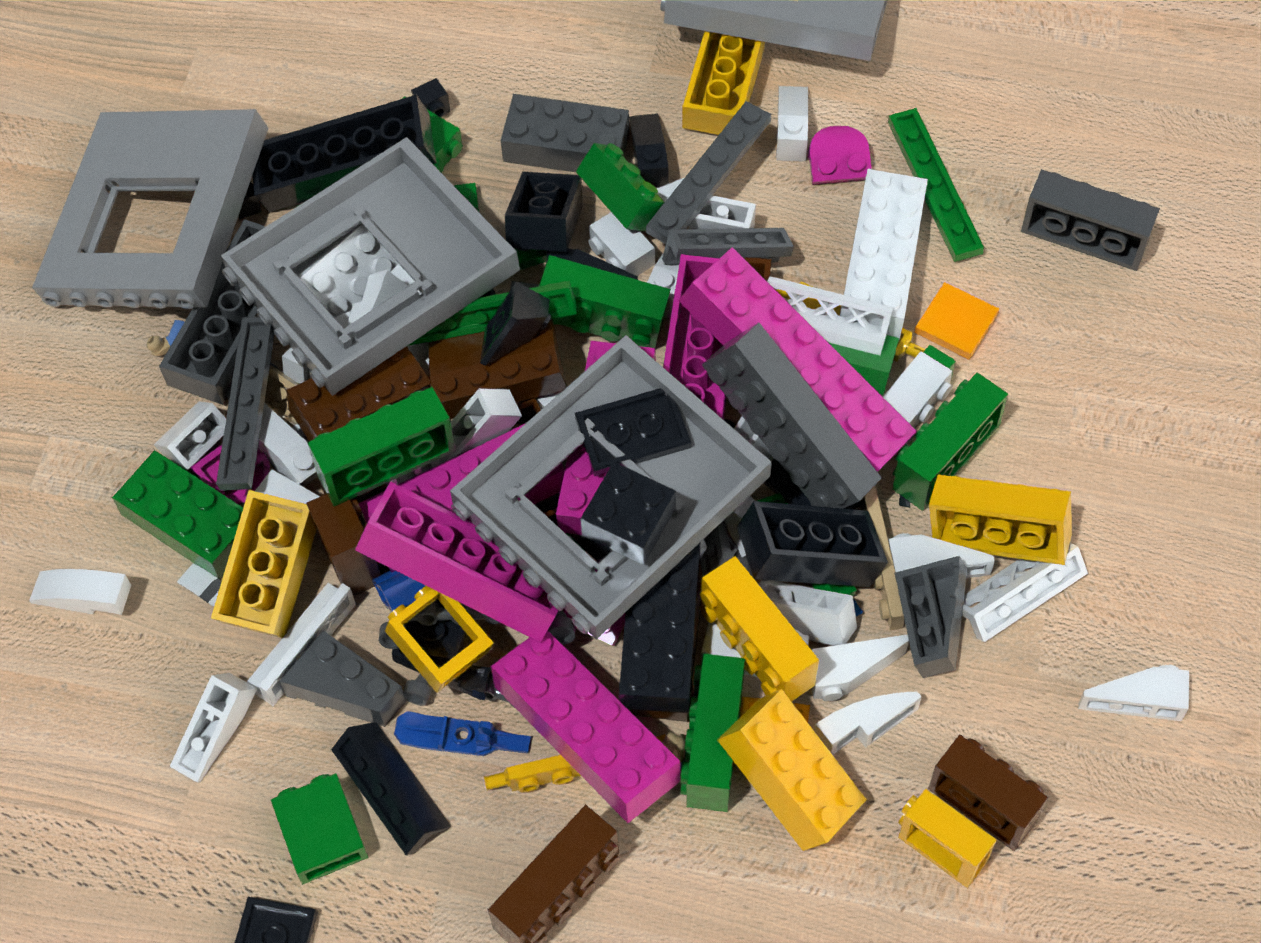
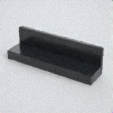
[331,722,450,856]

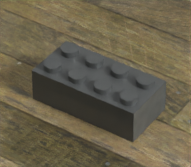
[501,94,630,173]
[1021,169,1160,271]

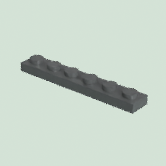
[646,101,771,244]
[216,317,275,490]

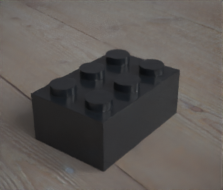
[505,171,582,253]

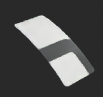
[177,564,222,607]

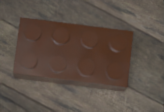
[287,346,432,442]
[487,804,620,943]

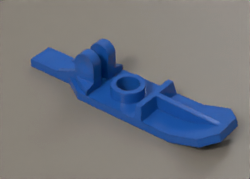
[394,711,531,756]

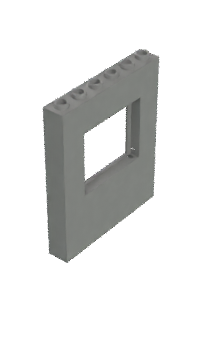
[660,0,888,61]
[32,109,268,309]
[221,137,520,396]
[450,335,772,639]

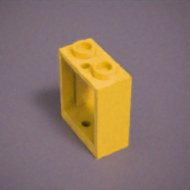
[385,586,494,693]
[898,788,997,888]

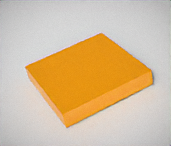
[914,282,999,360]

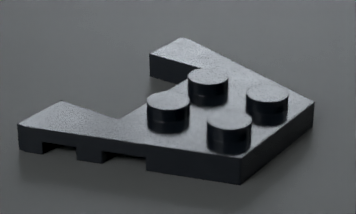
[391,599,491,700]

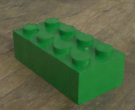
[539,255,671,348]
[892,372,1008,511]
[307,387,456,507]
[112,450,243,579]
[680,653,745,812]

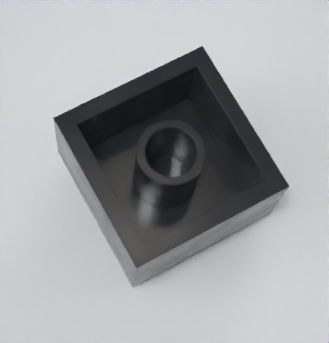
[580,461,676,565]

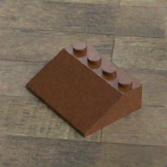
[428,319,567,419]

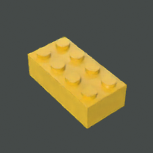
[682,31,765,135]
[929,475,1072,565]
[211,490,316,638]
[700,556,819,702]
[718,689,867,851]

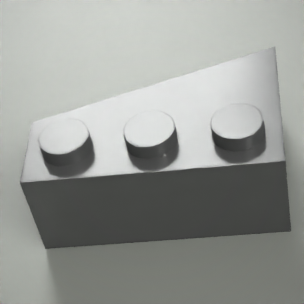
[895,556,967,678]
[279,631,406,727]

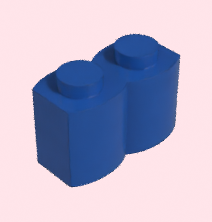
[372,571,426,612]

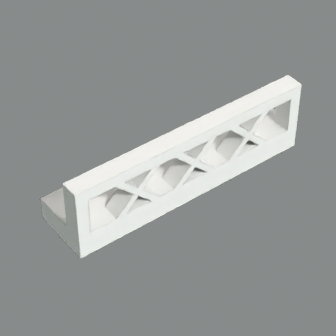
[767,276,893,356]
[962,543,1088,642]
[247,583,356,706]

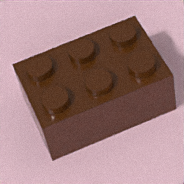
[306,494,385,596]
[928,734,1048,851]

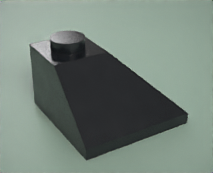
[480,282,551,366]

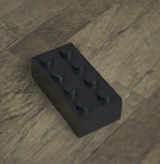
[737,501,888,587]

